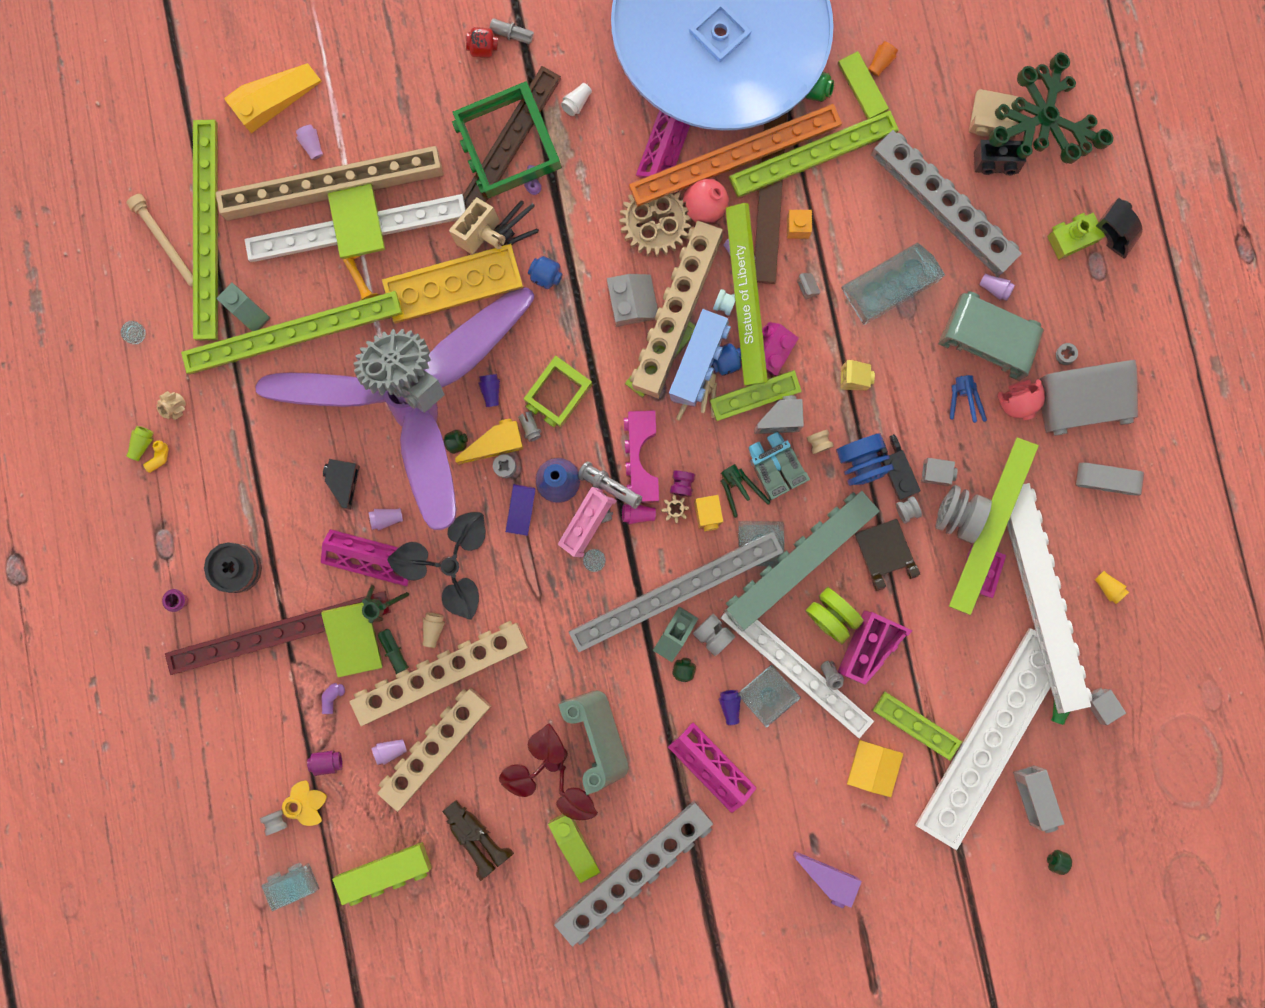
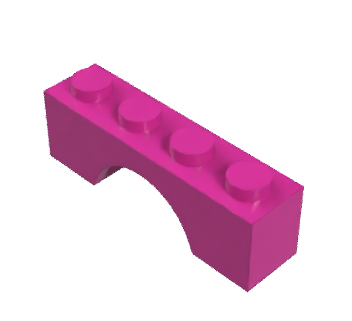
[624,410,659,503]

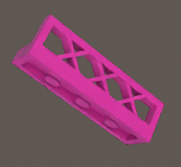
[636,110,690,178]
[321,529,410,586]
[668,722,756,813]

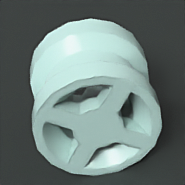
[713,289,735,316]

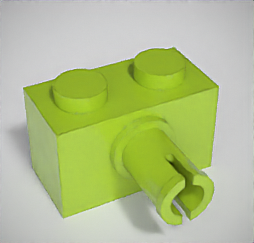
[1047,212,1105,260]

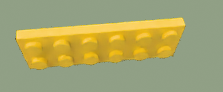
[382,244,523,324]

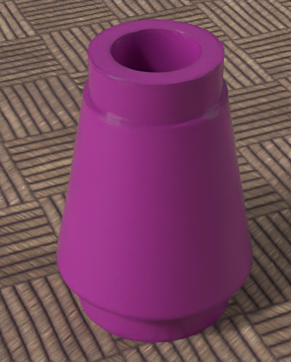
[162,589,188,612]

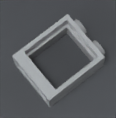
[1013,765,1064,833]

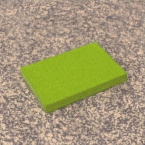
[328,184,385,259]
[321,603,383,677]

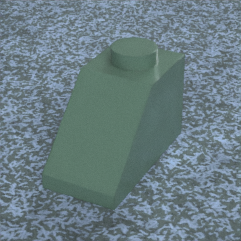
[216,283,270,332]
[653,607,699,662]

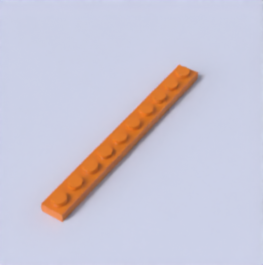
[629,104,842,207]

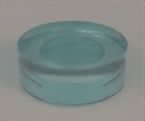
[121,321,146,344]
[583,549,606,572]

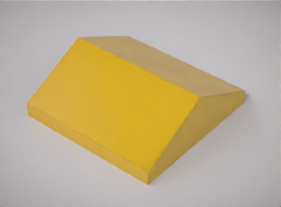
[847,740,904,797]

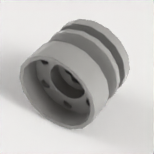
[935,485,992,544]

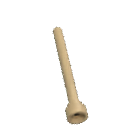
[126,194,193,287]

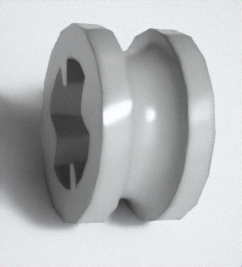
[1056,343,1078,365]

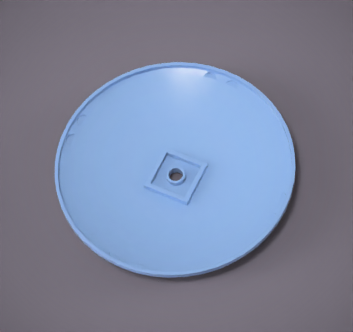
[611,0,833,131]

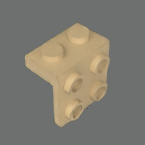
[969,89,1019,141]

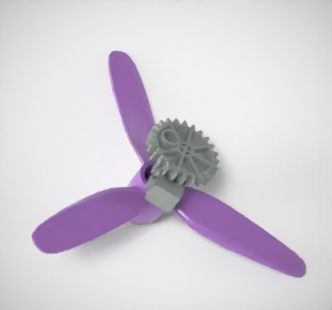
[255,287,534,530]

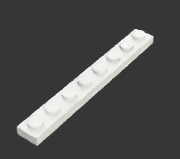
[721,613,874,739]

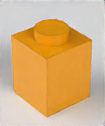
[787,210,812,239]

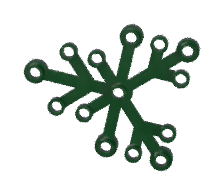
[989,52,1114,164]

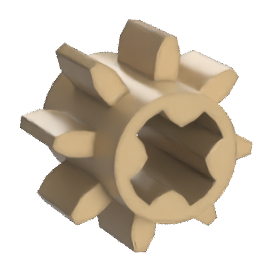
[157,391,186,420]
[661,495,689,524]

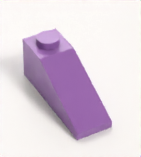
[793,851,862,908]

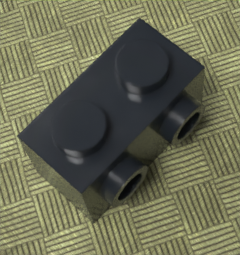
[974,140,1026,175]

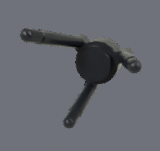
[494,201,539,246]

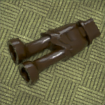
[442,800,514,881]

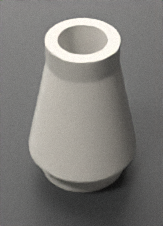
[561,83,592,116]

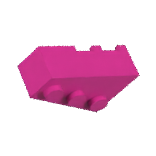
[838,610,913,685]

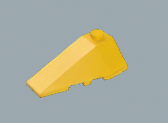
[224,63,322,134]

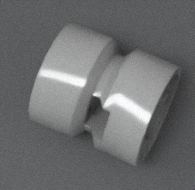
[692,614,736,656]

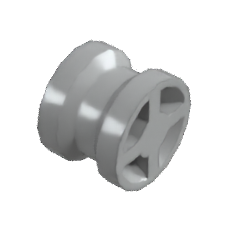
[493,454,517,478]
[896,496,922,524]
[260,810,288,836]

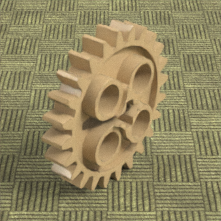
[619,192,692,257]

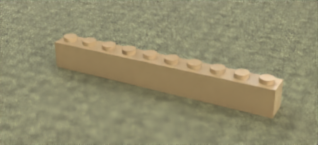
[216,146,444,221]

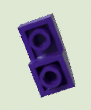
[505,484,535,536]

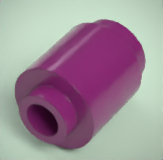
[307,750,343,776]

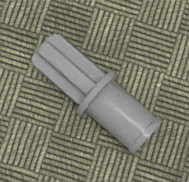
[489,18,534,44]

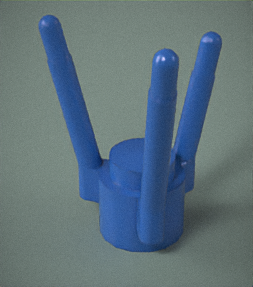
[950,375,987,423]

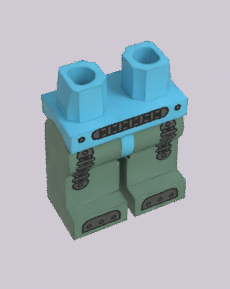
[748,432,810,500]

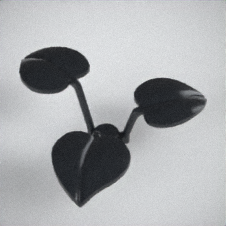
[387,512,486,620]

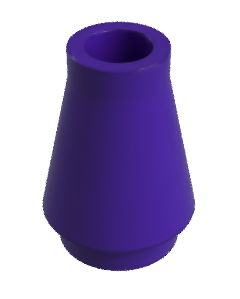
[478,374,500,407]
[718,690,741,725]

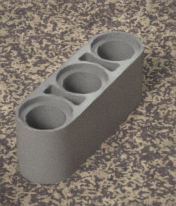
[1076,463,1144,496]

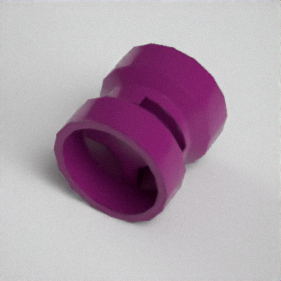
[670,470,695,497]

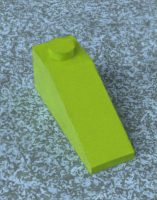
[548,814,601,883]

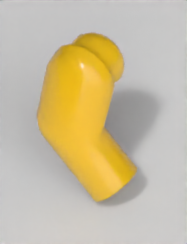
[143,440,169,473]

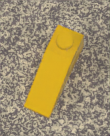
[455,419,524,465]

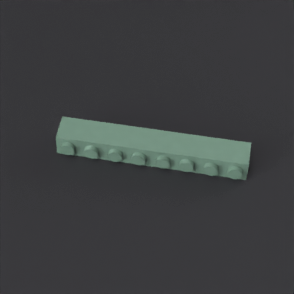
[724,491,880,631]

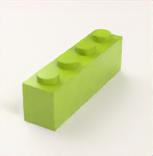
[333,842,432,906]

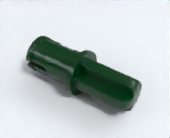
[378,629,409,674]

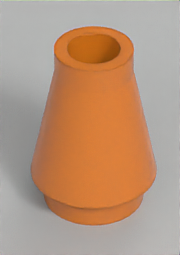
[868,41,898,77]

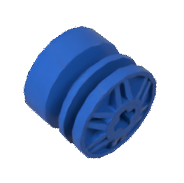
[836,433,894,486]

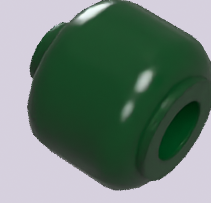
[444,430,468,454]
[672,658,696,682]
[1047,850,1072,875]

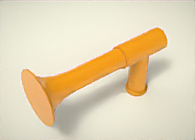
[338,250,379,301]

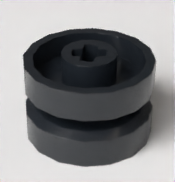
[204,542,262,593]

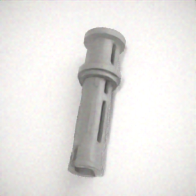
[578,461,642,509]

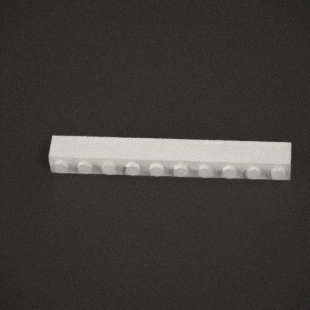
[1007,483,1092,714]

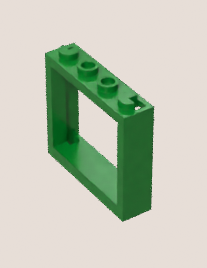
[452,81,562,199]

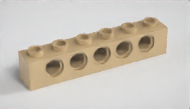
[377,688,492,812]

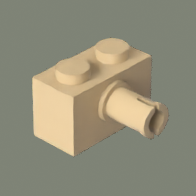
[449,197,505,255]

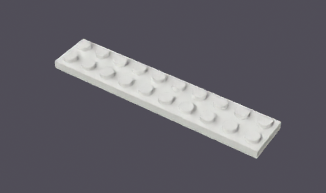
[915,628,1051,850]

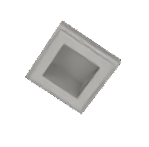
[797,273,820,300]

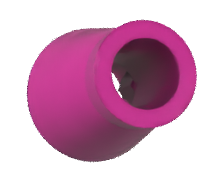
[622,504,656,525]

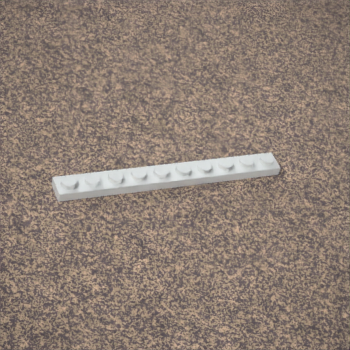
[245,194,466,262]

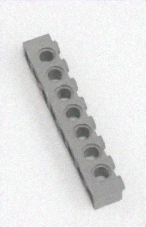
[871,130,1022,277]
[554,800,713,947]

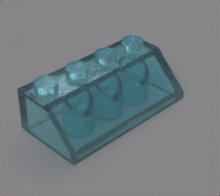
[841,242,945,325]

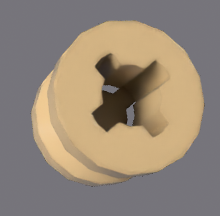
[807,430,834,454]

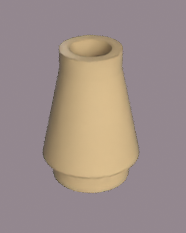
[423,613,445,648]

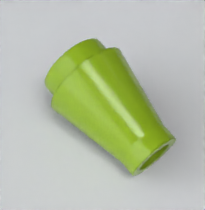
[126,426,154,461]

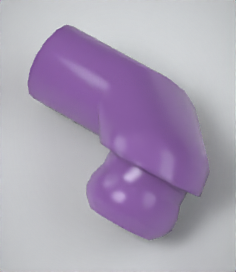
[524,165,541,195]
[322,683,345,714]

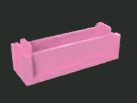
[558,487,617,557]

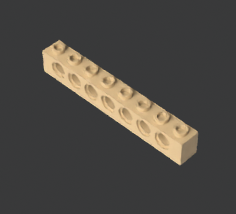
[630,220,723,399]
[349,621,529,726]

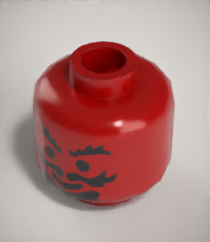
[466,27,498,58]

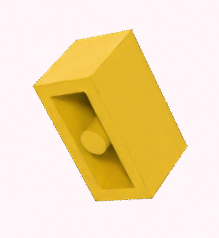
[694,495,723,532]

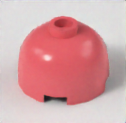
[683,179,729,224]
[997,379,1045,420]

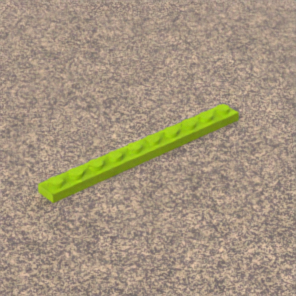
[193,120,218,341]
[181,291,403,375]

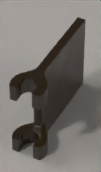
[854,519,920,592]

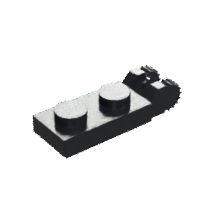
[879,434,921,500]

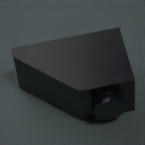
[323,459,360,510]

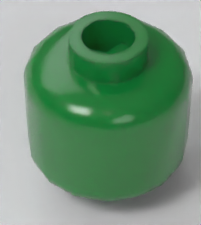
[805,72,834,102]

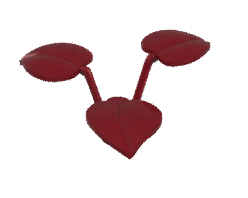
[499,723,598,820]

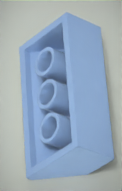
[669,309,731,407]

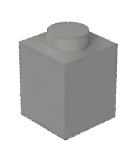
[921,458,957,486]
[1090,688,1126,725]

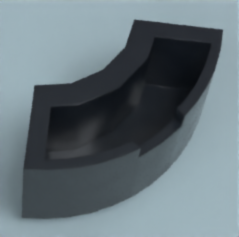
[1096,198,1143,259]

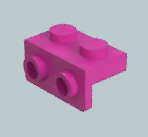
[762,322,799,376]

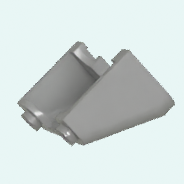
[1039,360,1138,436]

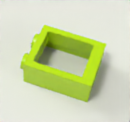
[524,355,592,428]

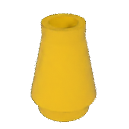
[1095,571,1129,604]

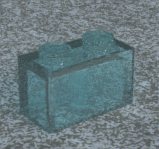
[261,862,319,911]

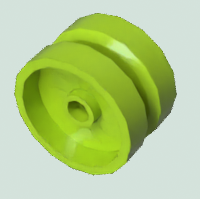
[805,587,864,645]

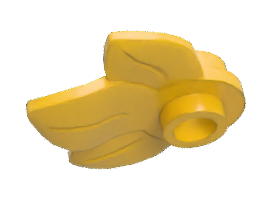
[282,780,327,826]

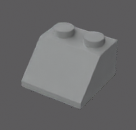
[607,274,658,327]
[754,396,804,434]

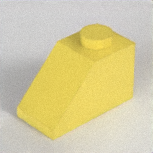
[840,360,875,391]

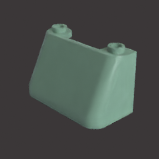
[938,291,1044,381]
[558,690,629,795]

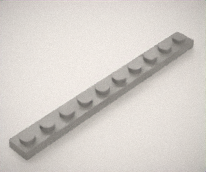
[569,531,783,652]

